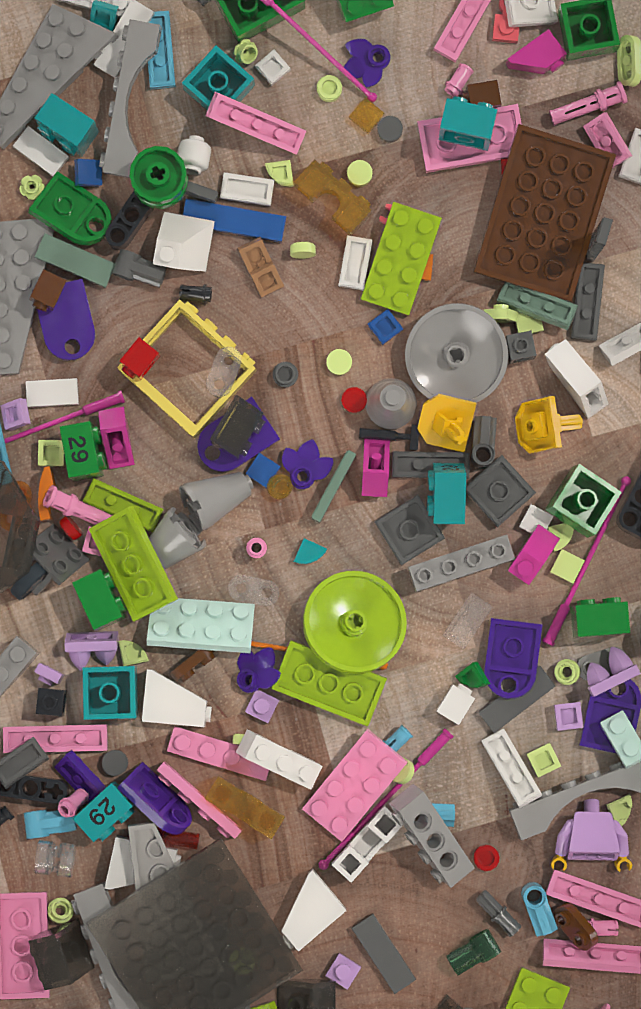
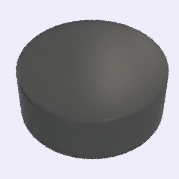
[377,116,403,143]
[102,750,129,776]

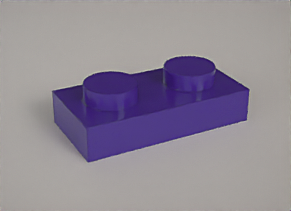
[54,750,106,804]

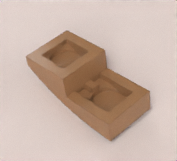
[237,237,284,298]

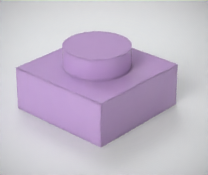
[0,398,31,431]
[34,663,64,686]
[245,690,279,723]
[554,702,583,731]
[325,953,361,990]

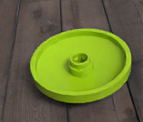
[303,571,407,674]

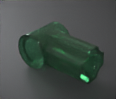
[446,928,502,976]

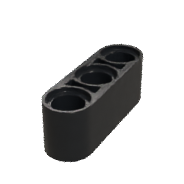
[106,191,154,250]

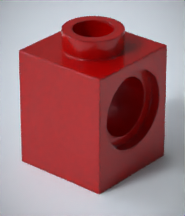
[120,337,161,380]

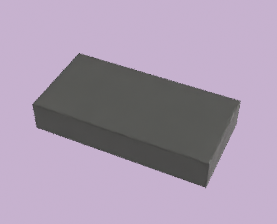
[0,737,49,789]

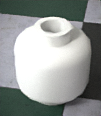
[177,135,211,175]

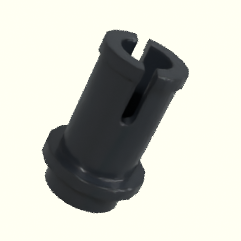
[179,284,212,305]

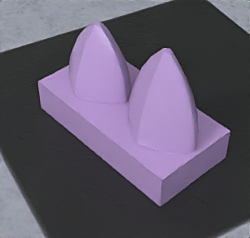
[65,631,119,671]
[587,646,641,697]

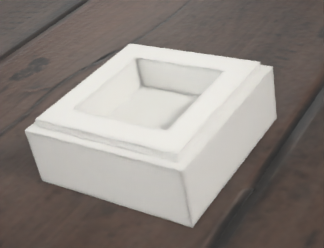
[255,50,291,86]
[519,504,554,534]

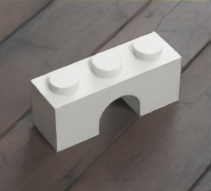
[236,729,322,789]
[332,805,402,882]

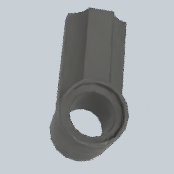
[112,249,167,288]
[470,416,497,469]

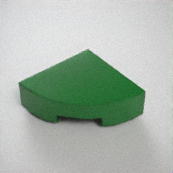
[455,662,490,688]

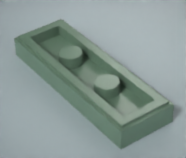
[34,233,115,288]
[496,282,578,330]
[311,450,356,524]

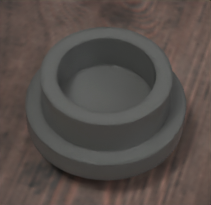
[273,362,298,388]

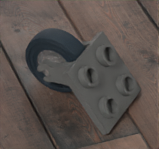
[10,524,90,600]

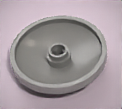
[405,303,508,403]

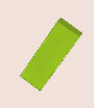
[83,478,164,533]

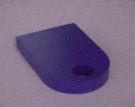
[32,279,95,361]
[197,397,280,472]
[484,618,543,699]
[579,675,641,754]
[117,762,192,835]

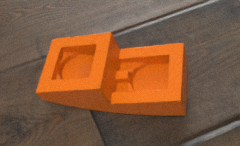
[38,466,56,522]

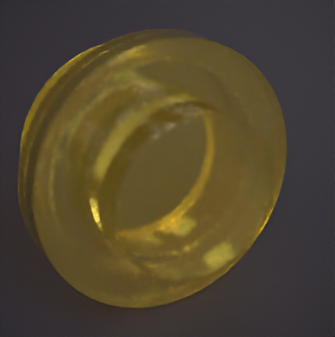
[267,473,293,499]

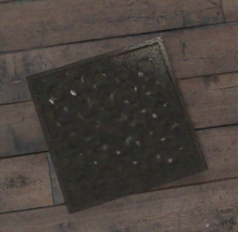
[86,837,303,1009]

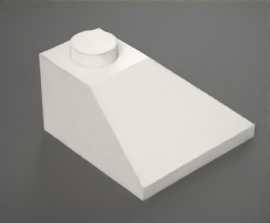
[153,212,215,272]

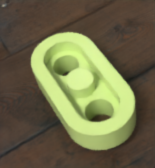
[617,35,641,87]

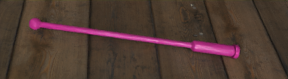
[261,0,377,102]
[4,390,125,444]
[542,476,631,646]
[318,728,454,870]

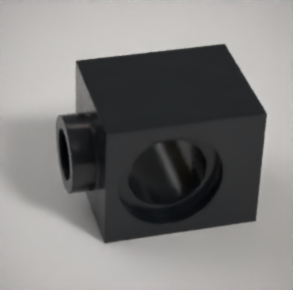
[36,688,67,716]

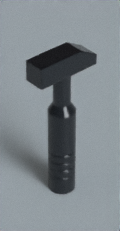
[359,425,419,450]

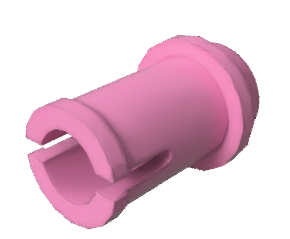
[444,63,474,97]
[246,538,267,558]
[58,788,89,818]
[588,918,618,936]

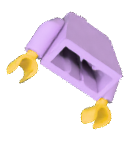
[551,799,632,872]

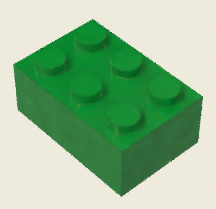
[215,0,305,43]

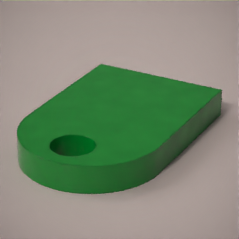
[28,171,111,245]

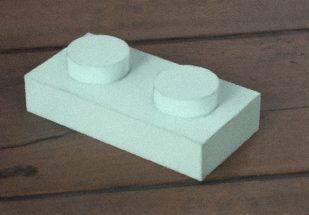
[600,710,641,769]

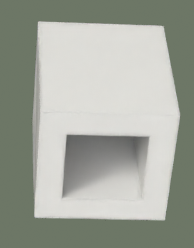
[436,683,475,725]

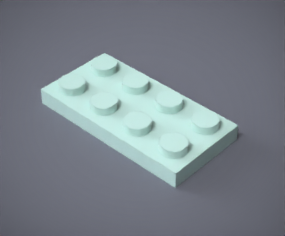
[147,598,255,653]

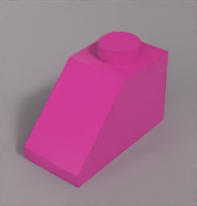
[506,29,567,74]
[99,406,135,469]
[361,439,390,497]
[508,524,560,585]

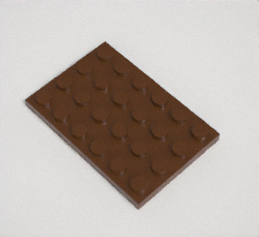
[473,124,616,302]

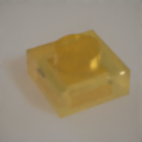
[349,97,385,134]

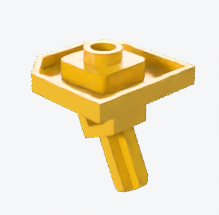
[417,394,476,452]
[515,396,583,454]

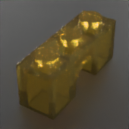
[294,159,372,236]
[205,775,286,840]

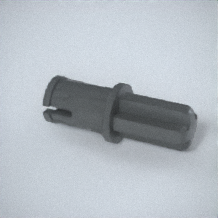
[476,890,522,937]

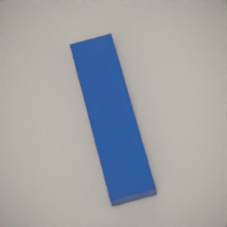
[183,199,286,243]

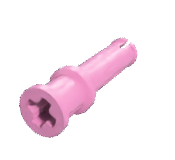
[549,81,628,126]
[43,485,113,525]

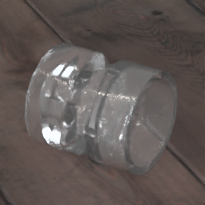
[35,840,76,878]

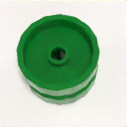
[129,146,188,209]

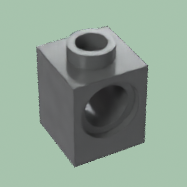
[505,330,537,364]

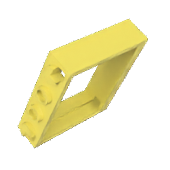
[117,300,256,439]

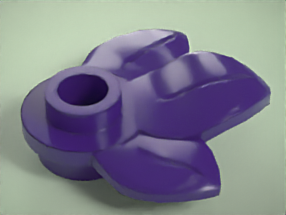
[344,39,391,88]
[282,439,333,489]
[237,647,281,693]

